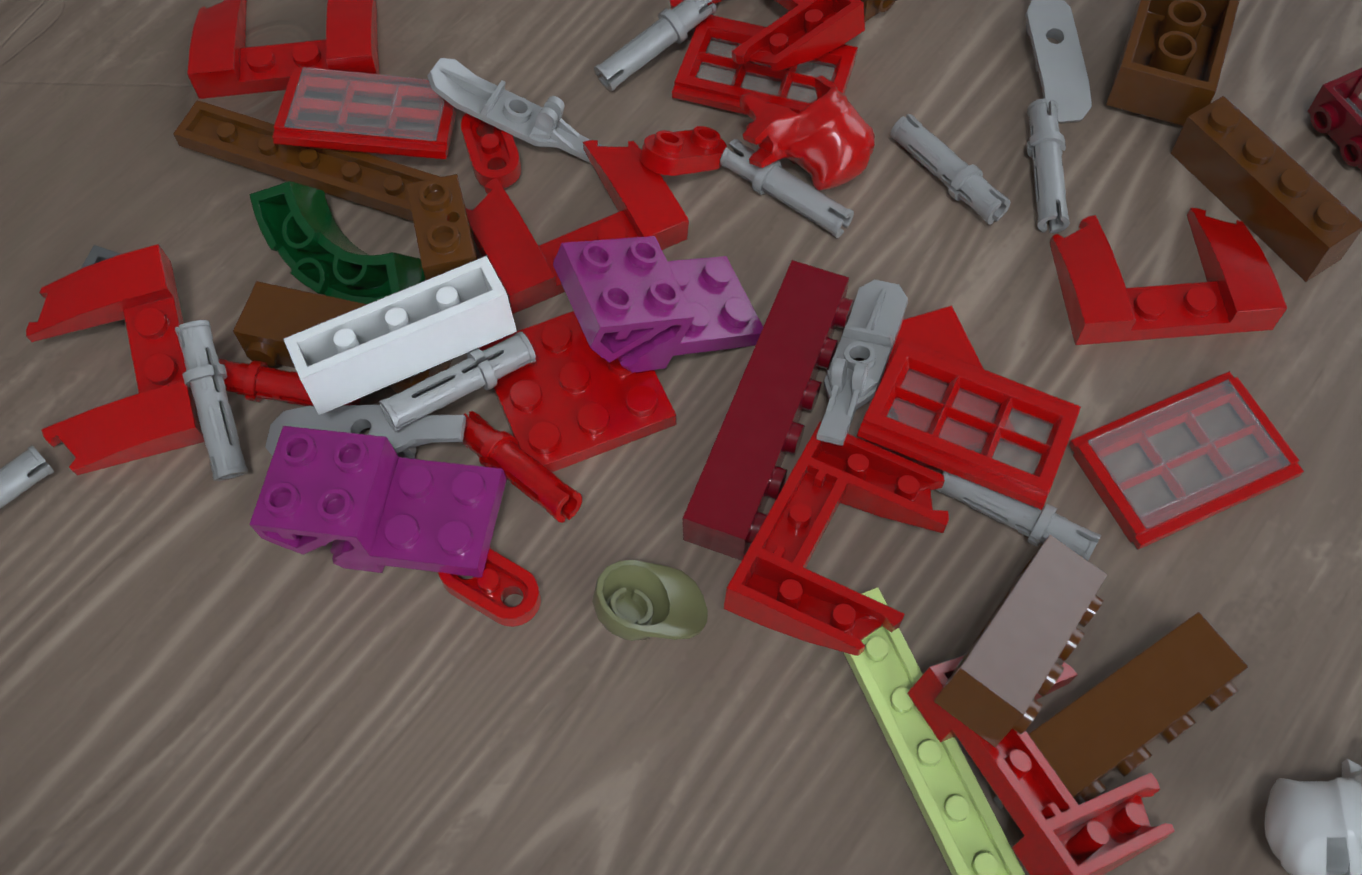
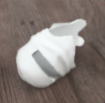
[1265,759,1362,875]

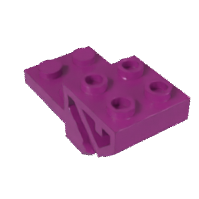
[553,236,763,373]
[249,426,507,578]

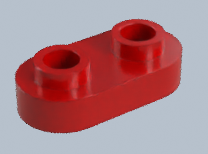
[461,113,521,188]
[640,126,727,176]
[438,548,541,627]

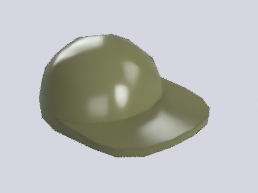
[592,560,708,641]

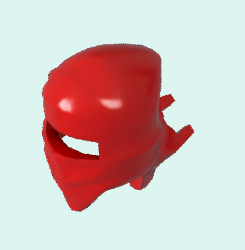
[740,75,875,191]

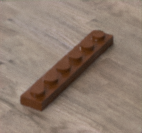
[173,100,440,221]

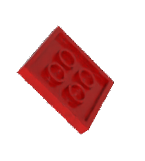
[479,311,677,472]

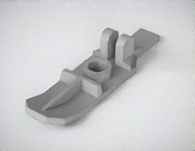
[1025,0,1092,124]
[427,58,603,163]
[817,279,908,446]
[265,405,466,459]

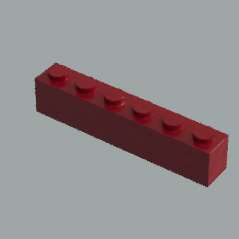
[682,260,854,561]

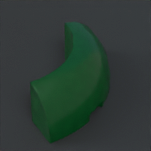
[249,181,425,304]

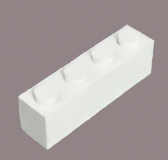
[284,256,517,415]

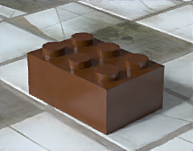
[1106,0,1240,126]

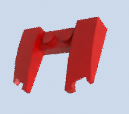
[187,0,379,99]
[669,0,865,71]
[466,140,689,314]
[1050,208,1287,345]
[26,244,205,475]
[724,422,949,656]
[907,656,1175,875]

